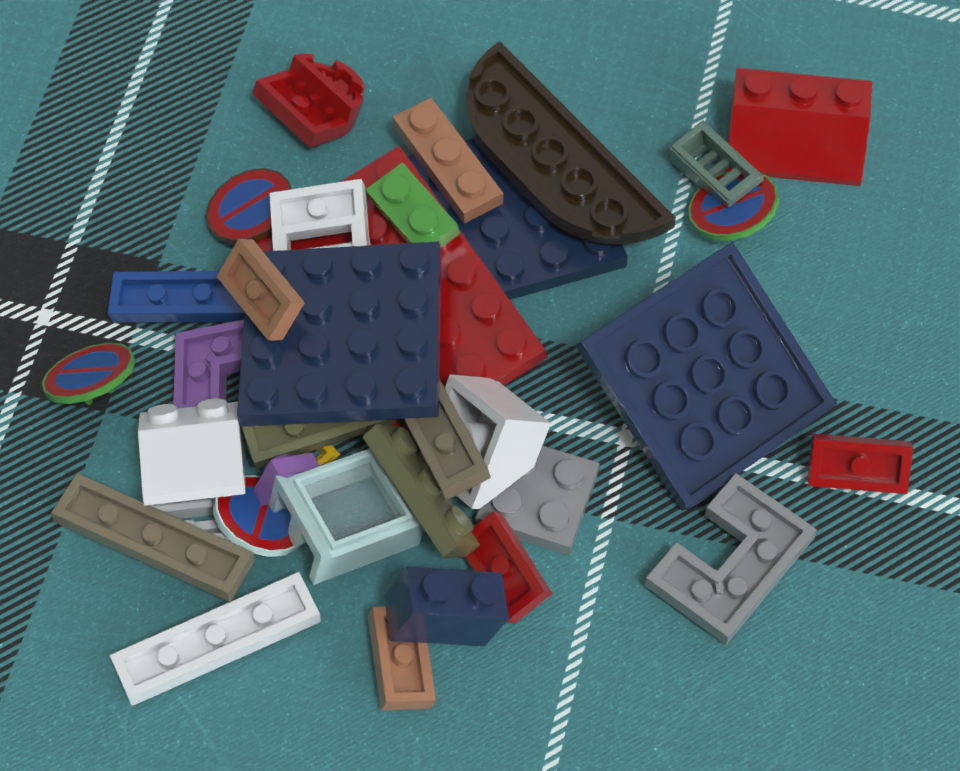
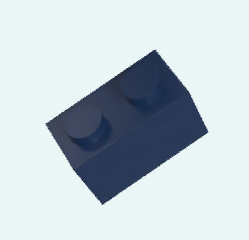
[384,566,509,646]

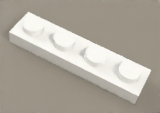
[110,572,321,706]

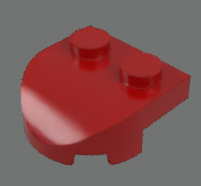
[252,53,365,148]

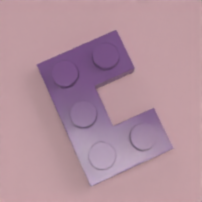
[173,319,244,409]

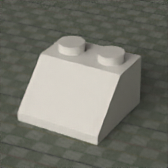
[420,374,551,509]
[138,399,246,506]

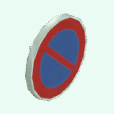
[213,475,300,557]

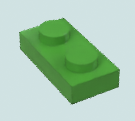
[365,162,461,248]

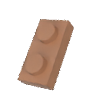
[216,239,305,341]
[368,606,436,710]

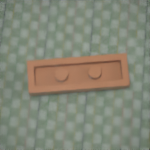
[392,97,503,224]

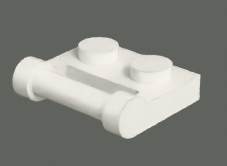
[270,179,371,251]

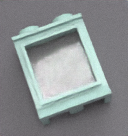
[269,448,424,585]

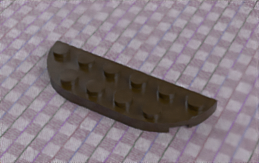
[466,41,676,244]

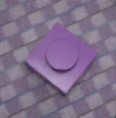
[253,452,320,506]

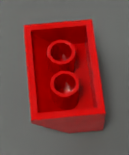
[725,68,872,186]

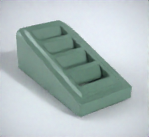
[668,120,764,208]

